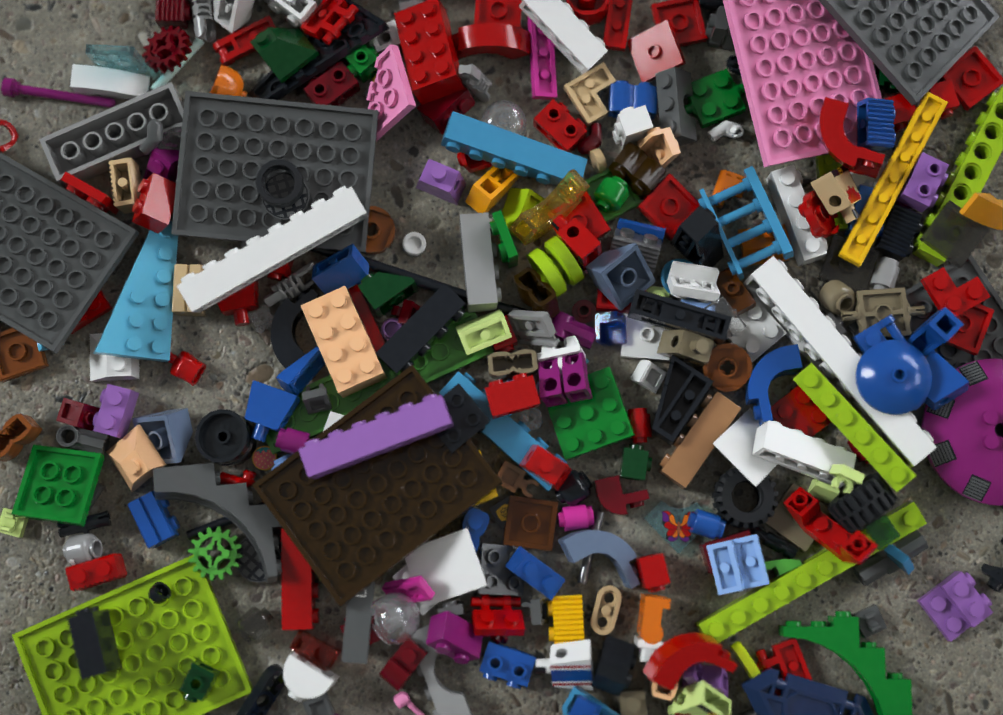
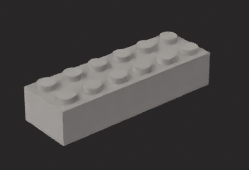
[39,82,184,188]

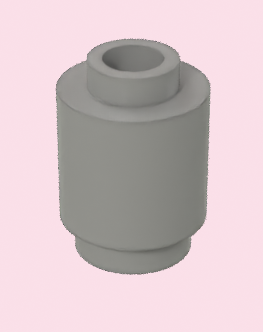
[870,257,900,290]

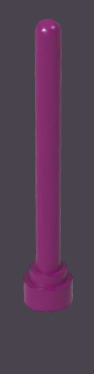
[1,77,116,108]

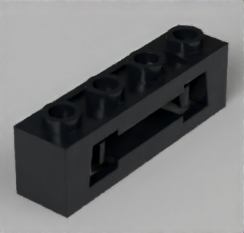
[627,289,732,345]

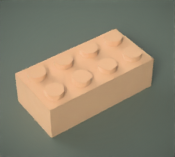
[300,286,387,398]

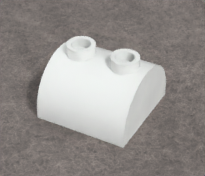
[283,651,340,702]

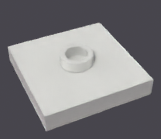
[620,313,669,361]

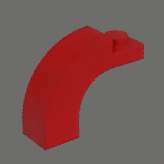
[452,23,531,60]
[820,97,885,170]
[643,633,738,691]

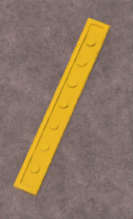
[838,92,948,267]

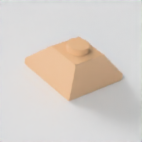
[106,425,166,492]

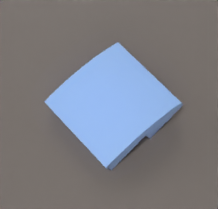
[707,534,770,595]

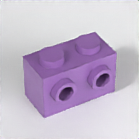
[896,152,949,213]
[93,384,139,439]

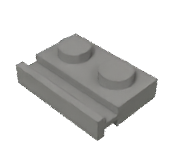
[507,310,560,347]

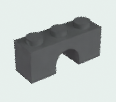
[655,67,697,146]

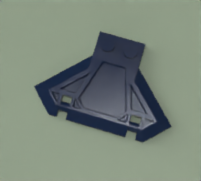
[741,668,874,715]

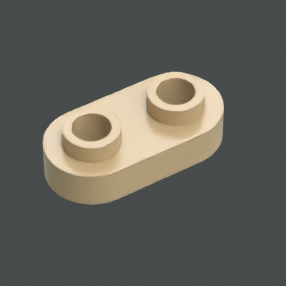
[590,585,622,635]

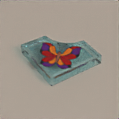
[644,501,705,554]

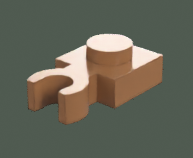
[497,460,539,498]

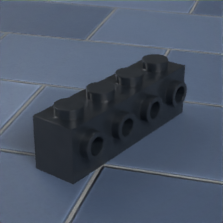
[376,283,466,376]

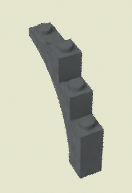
[153,462,282,584]

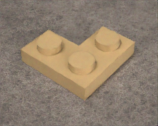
[564,62,616,127]

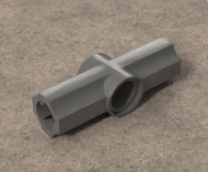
[853,530,929,586]

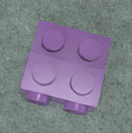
[917,571,993,642]

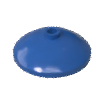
[855,340,932,415]

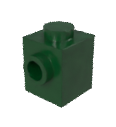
[619,444,652,481]

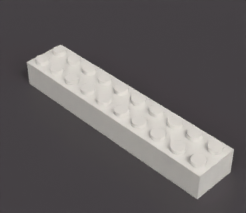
[743,256,937,467]

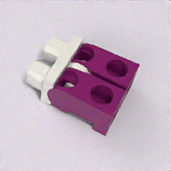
[537,336,592,408]

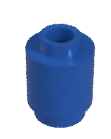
[687,509,726,539]

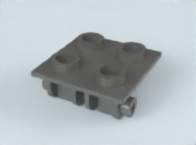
[478,543,526,596]

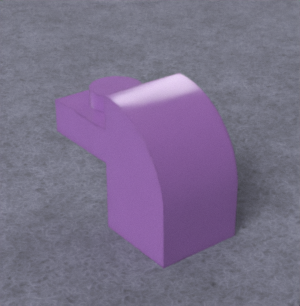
[682,662,729,697]

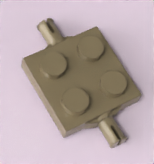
[841,287,926,338]

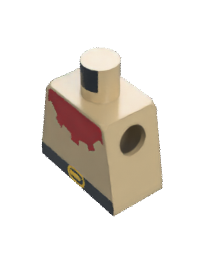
[810,166,861,224]

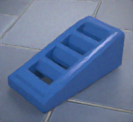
[276,347,326,396]

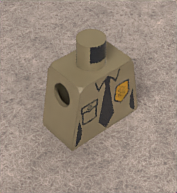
[657,330,714,368]

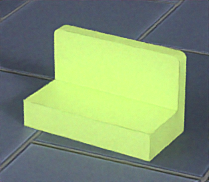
[455,309,512,355]

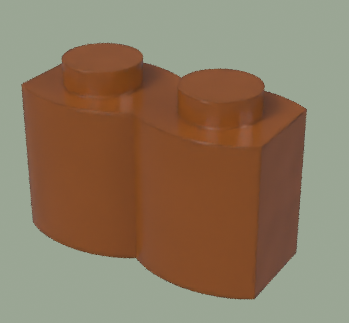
[0,413,42,462]

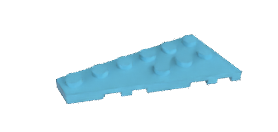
[93,221,178,362]

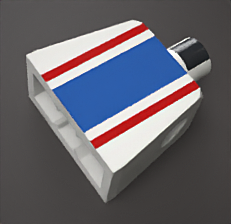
[536,640,594,690]

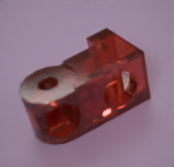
[289,630,341,671]

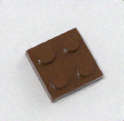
[502,495,559,551]

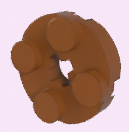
[365,206,396,255]
[703,343,752,392]

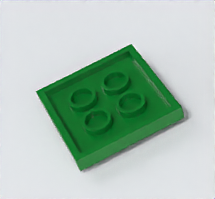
[547,366,635,461]
[11,444,105,527]

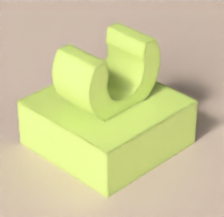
[829,464,865,494]
[0,508,28,538]

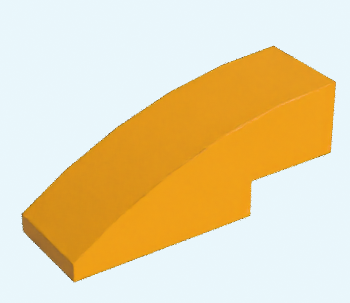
[959,192,1003,230]

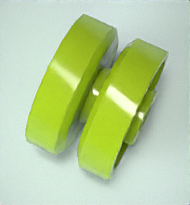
[526,236,584,298]

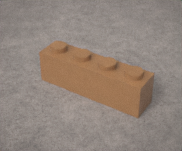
[659,391,741,489]

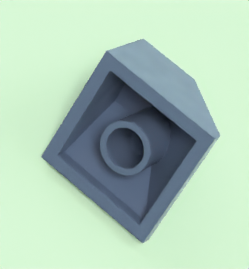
[585,243,656,311]
[132,408,193,464]

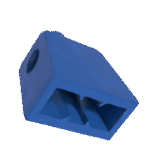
[914,350,969,411]
[245,380,301,442]

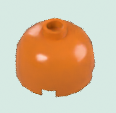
[210,64,247,97]

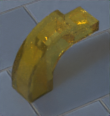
[510,169,590,246]

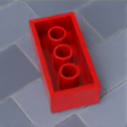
[394,0,465,105]

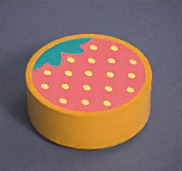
[252,446,278,471]

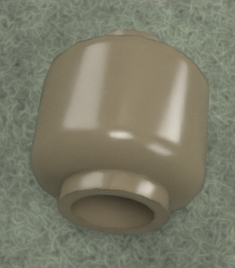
[818,279,855,315]

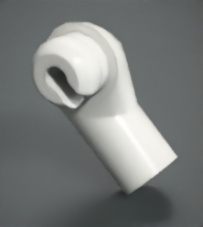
[707,121,744,142]

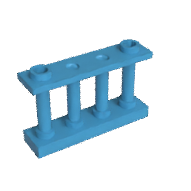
[698,166,794,280]

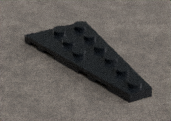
[248,0,389,100]

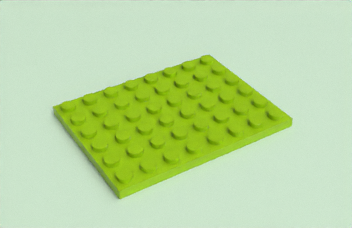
[12,554,253,715]

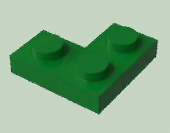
[489,210,518,268]

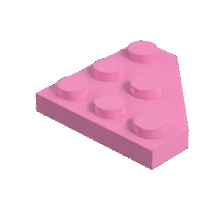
[366,44,416,142]

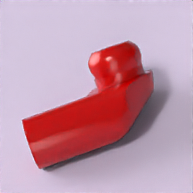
[220,470,256,487]

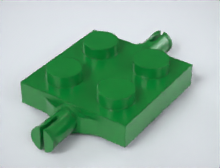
[684,69,746,129]

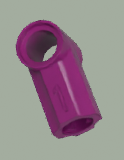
[552,311,598,350]

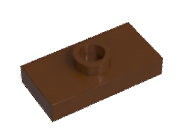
[716,268,756,317]

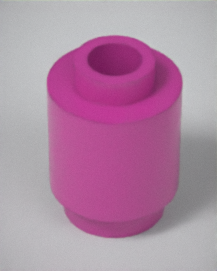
[557,504,594,532]

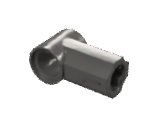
[56,425,110,455]

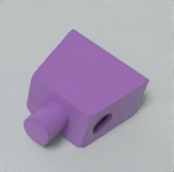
[416,159,466,205]

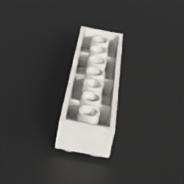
[177,186,368,313]

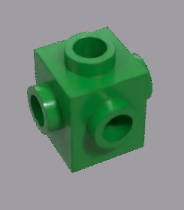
[345,44,379,84]

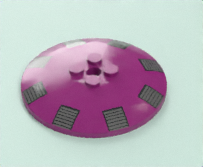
[921,359,1003,506]

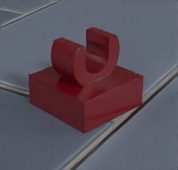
[391,299,421,325]

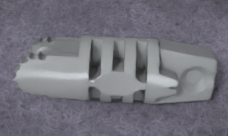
[191,0,216,43]
[458,64,492,102]
[263,262,316,307]

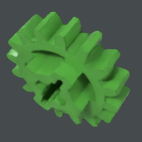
[188,526,243,581]

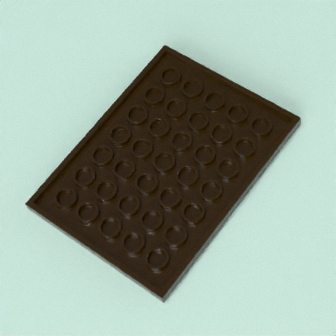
[252,365,503,607]

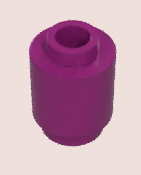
[275,427,312,454]

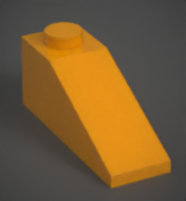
[465,166,521,213]

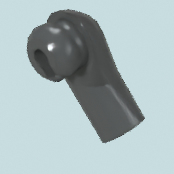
[139,119,163,155]

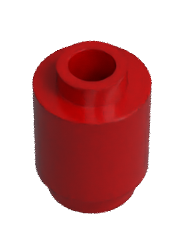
[627,408,652,444]

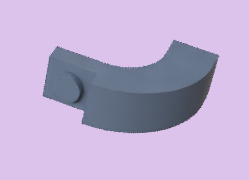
[558,530,640,589]

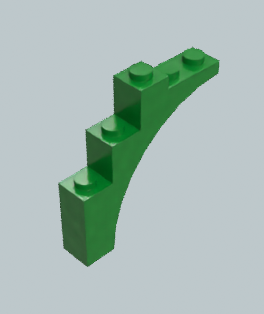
[778,611,912,715]

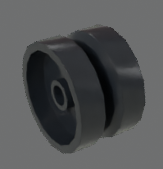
[195,409,257,467]

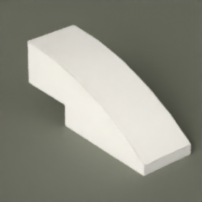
[70,64,151,99]

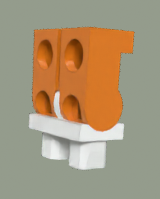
[634,593,671,662]

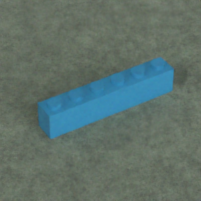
[441,111,588,192]
[439,371,567,492]

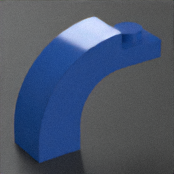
[895,307,964,379]
[745,344,803,426]

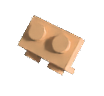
[637,127,681,168]

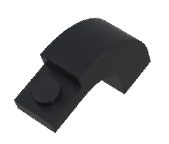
[271,289,319,369]

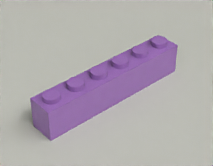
[299,394,454,480]

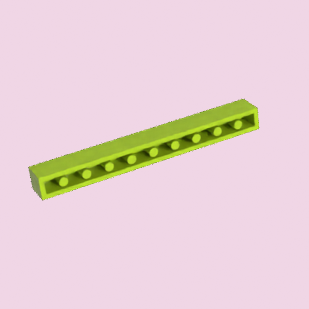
[695,502,927,642]

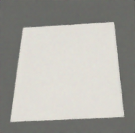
[713,408,777,487]
[405,528,487,608]

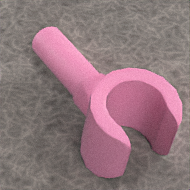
[393,691,426,715]

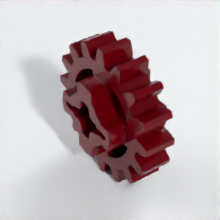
[142,25,193,74]

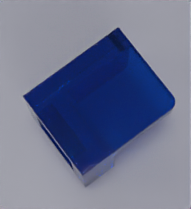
[594,311,627,347]

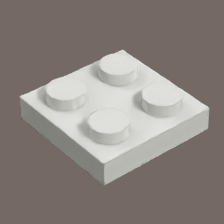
[726,297,787,362]

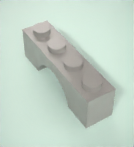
[408,624,472,715]

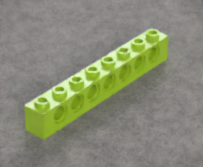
[912,87,1003,267]

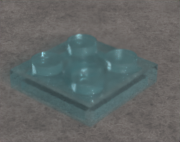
[85,44,147,73]

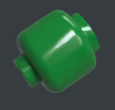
[594,176,629,212]

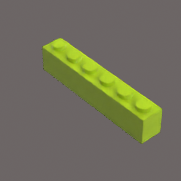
[793,363,916,492]

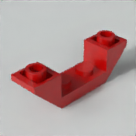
[783,487,878,565]

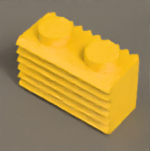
[547,594,585,644]

